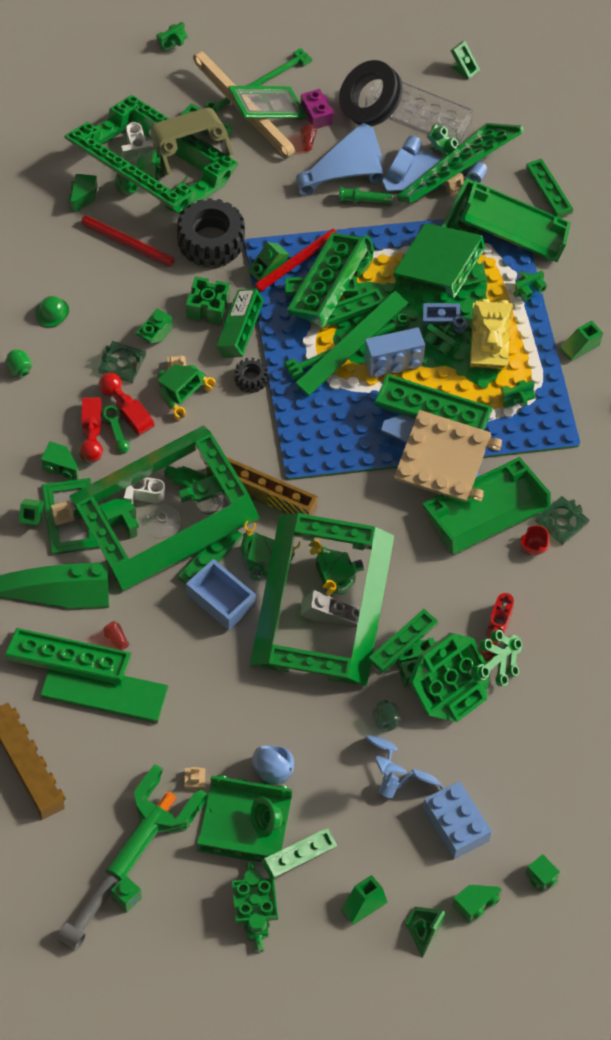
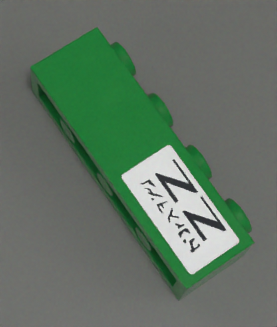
[216,289,264,358]

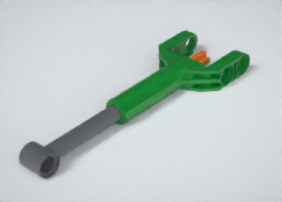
[57,764,208,950]

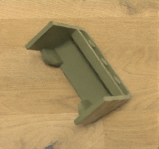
[149,108,234,176]

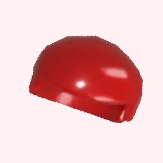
[521,525,550,556]

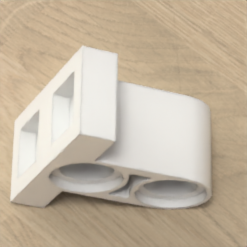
[121,122,154,162]
[124,477,165,504]

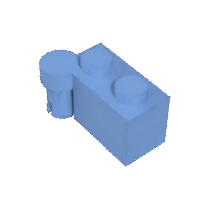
[423,303,467,334]

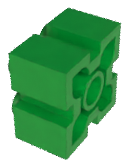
[186,276,230,325]

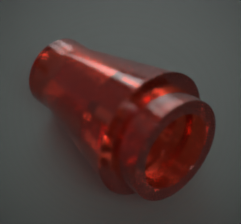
[300,124,317,151]
[103,621,130,651]

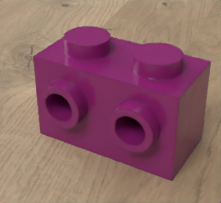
[300,89,334,130]

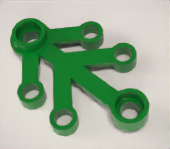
[471,630,522,687]

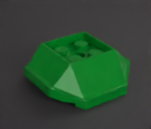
[409,632,489,722]

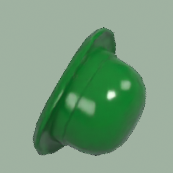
[35,296,69,327]
[251,797,283,837]

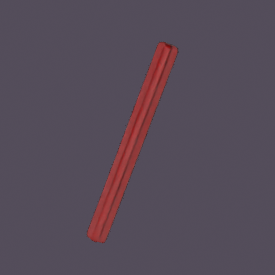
[81,215,175,267]
[254,229,337,292]

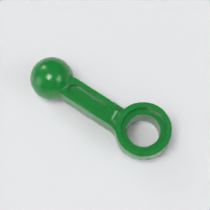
[102,405,130,454]

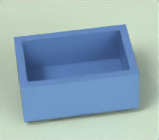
[363,327,425,378]
[186,559,256,631]
[423,781,492,859]

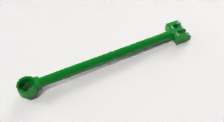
[204,48,313,114]
[283,313,410,380]

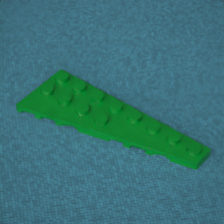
[397,123,525,204]

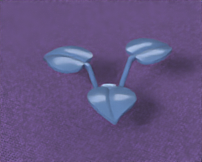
[365,735,444,799]

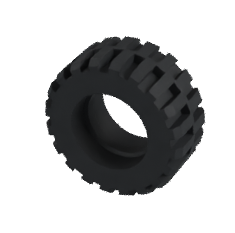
[177,198,245,267]

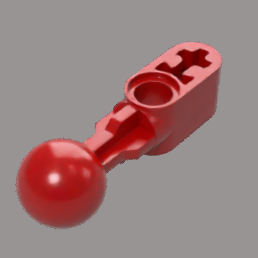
[98,373,155,436]
[79,397,103,463]
[478,593,514,663]

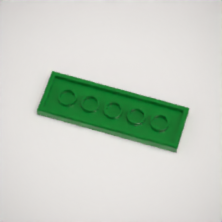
[374,374,493,430]
[5,628,131,685]
[41,669,168,723]

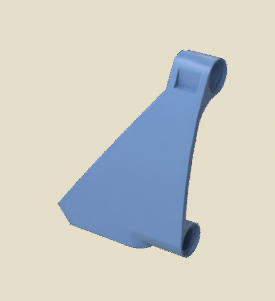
[382,135,487,192]

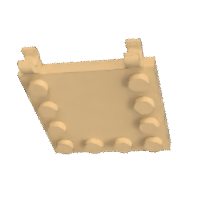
[394,410,502,503]

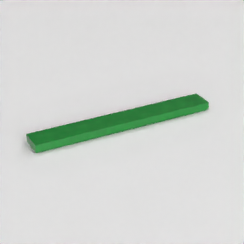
[295,291,408,397]

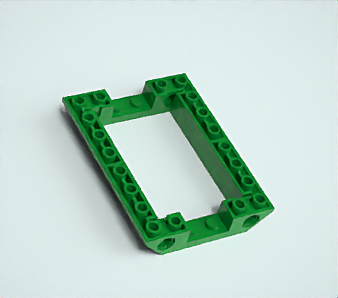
[64,95,238,215]
[69,425,259,592]
[250,513,394,687]

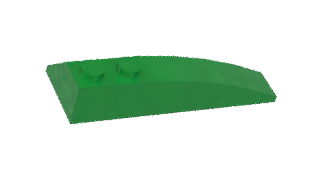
[0,562,109,610]

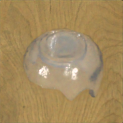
[194,494,224,514]

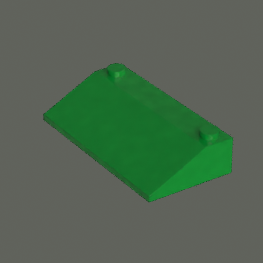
[460,181,571,262]
[422,457,551,555]

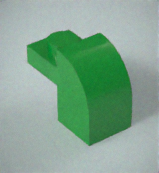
[100,499,139,539]

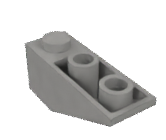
[300,590,361,627]

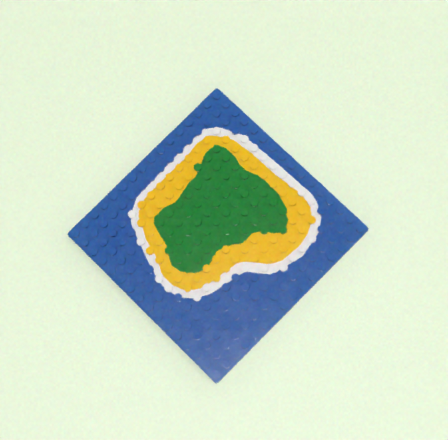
[245,219,580,480]

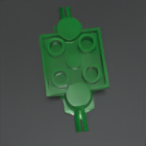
[232,862,278,953]

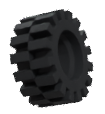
[234,357,268,393]

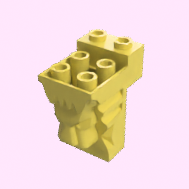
[470,299,513,369]

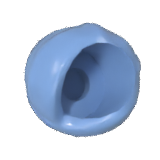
[252,745,294,785]

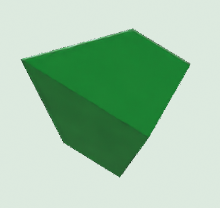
[404,906,445,958]

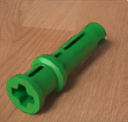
[339,186,392,205]

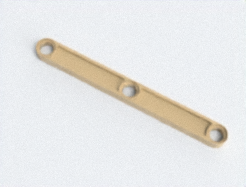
[193,51,295,158]

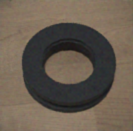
[339,60,403,126]

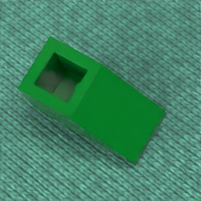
[136,149,161,180]
[68,174,98,212]
[247,242,290,281]
[136,308,172,343]
[560,320,603,361]
[41,441,79,480]
[341,875,388,925]
[452,885,502,923]

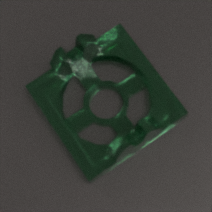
[98,341,146,383]
[535,496,590,545]

